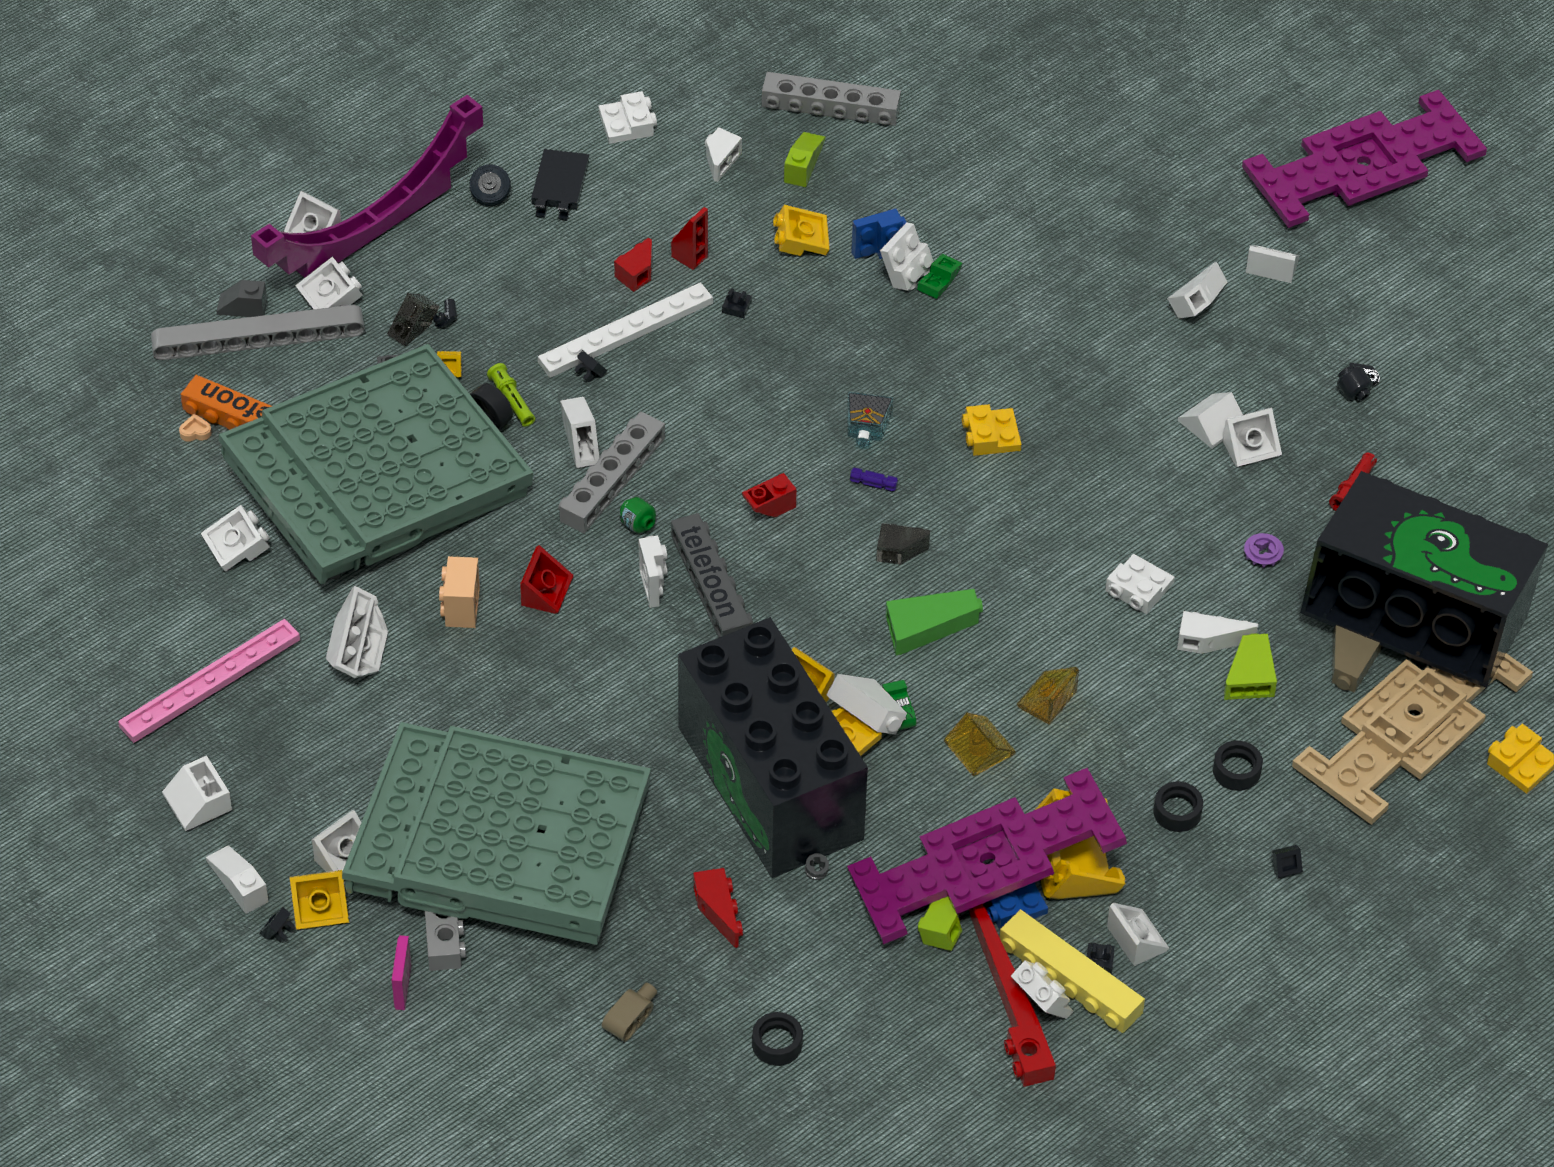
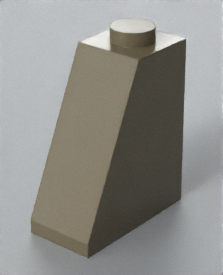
[1332,625,1382,693]

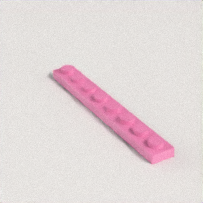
[118,619,300,743]

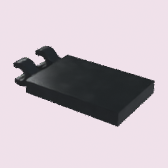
[531,149,589,220]

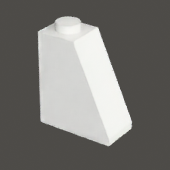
[560,397,599,468]
[827,674,907,734]

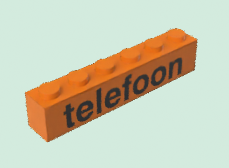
[181,375,272,430]

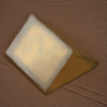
[1017,667,1079,725]
[944,712,1016,777]

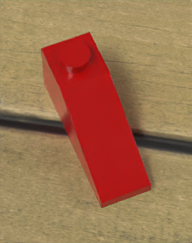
[671,207,708,270]

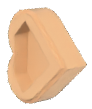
[179,414,212,442]

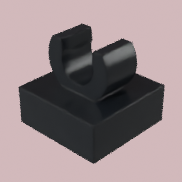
[722,288,752,318]
[575,350,608,382]
[1272,845,1303,878]
[259,907,295,942]
[1087,943,1115,974]

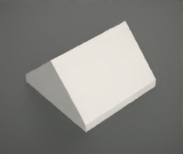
[284,191,341,233]
[1246,245,1300,283]
[1178,392,1243,449]
[1222,408,1282,467]
[312,810,361,872]
[1107,903,1169,966]

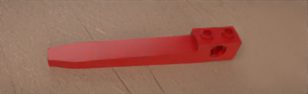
[968,904,1056,1087]

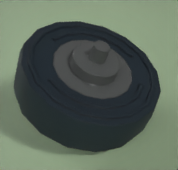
[469,164,511,206]

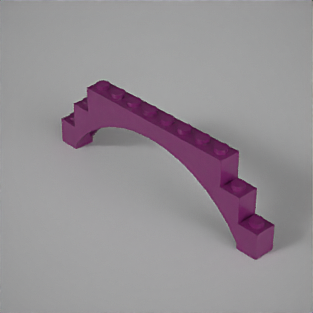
[251,95,484,278]

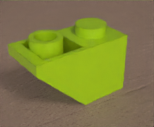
[918,896,962,951]

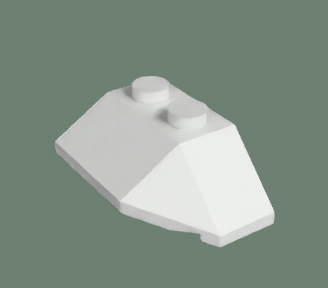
[326,586,388,678]

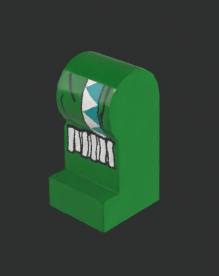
[882,680,916,730]

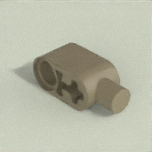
[602,983,657,1042]

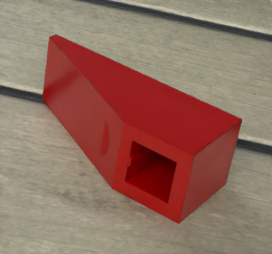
[693,868,743,948]

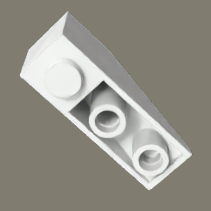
[1167,262,1227,319]
[1177,611,1258,654]

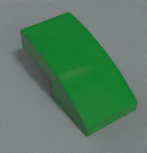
[917,254,962,299]

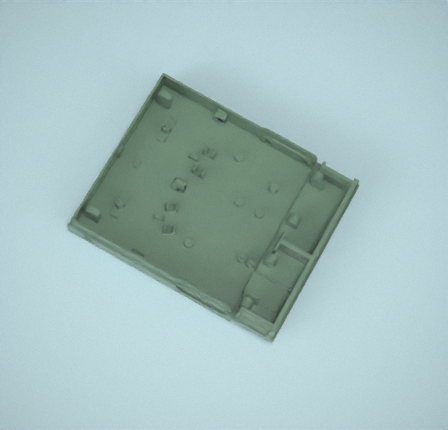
[218,344,533,585]
[342,722,651,945]

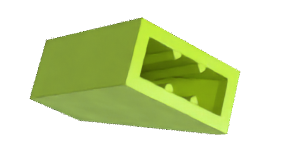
[1224,633,1277,700]

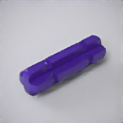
[850,467,898,491]

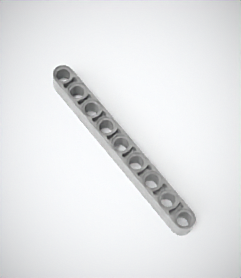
[151,305,365,360]

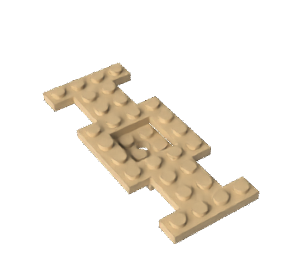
[1292,653,1533,825]

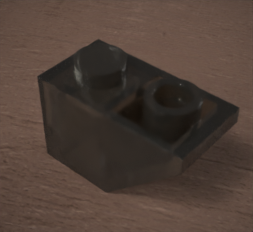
[387,293,440,346]
[876,523,931,565]

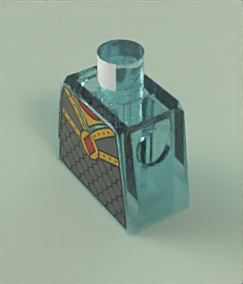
[847,392,893,447]

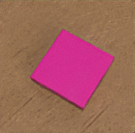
[392,935,412,1010]

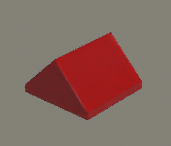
[520,545,574,614]

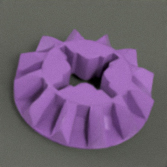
[1244,533,1284,568]

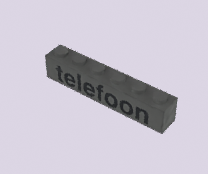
[671,513,753,638]

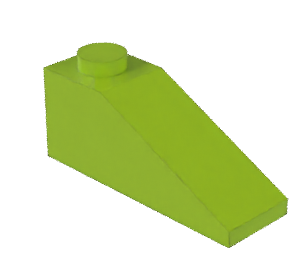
[784,132,826,187]

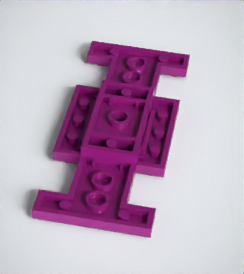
[1242,90,1487,228]
[847,768,1127,944]

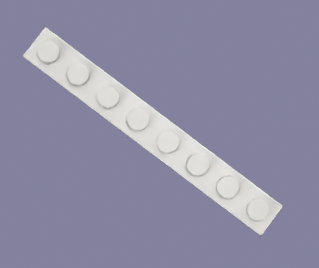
[538,282,713,378]

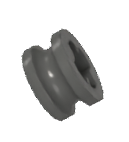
[805,854,829,880]

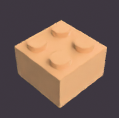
[439,556,480,628]

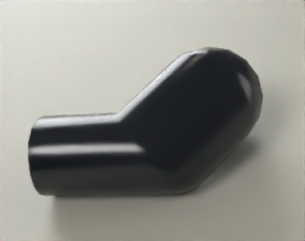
[433,299,457,328]
[1349,362,1380,386]

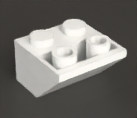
[162,755,232,831]

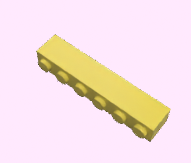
[1000,909,1145,1033]

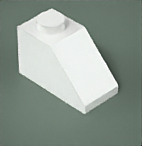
[705,127,742,182]

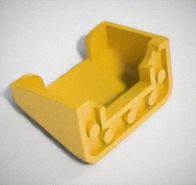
[1035,788,1125,899]

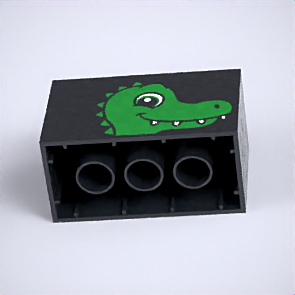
[1300,471,1548,688]
[678,617,868,878]

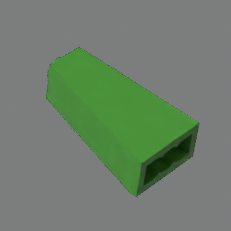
[885,589,983,656]

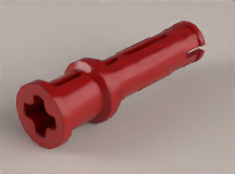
[1329,452,1377,511]

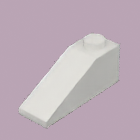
[206,845,269,914]

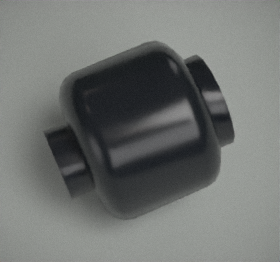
[1337,365,1373,401]

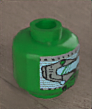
[620,497,656,534]

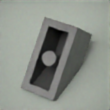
[216,280,267,317]

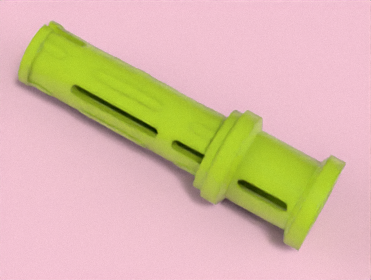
[487,363,536,427]

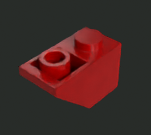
[614,238,652,292]
[742,473,797,517]

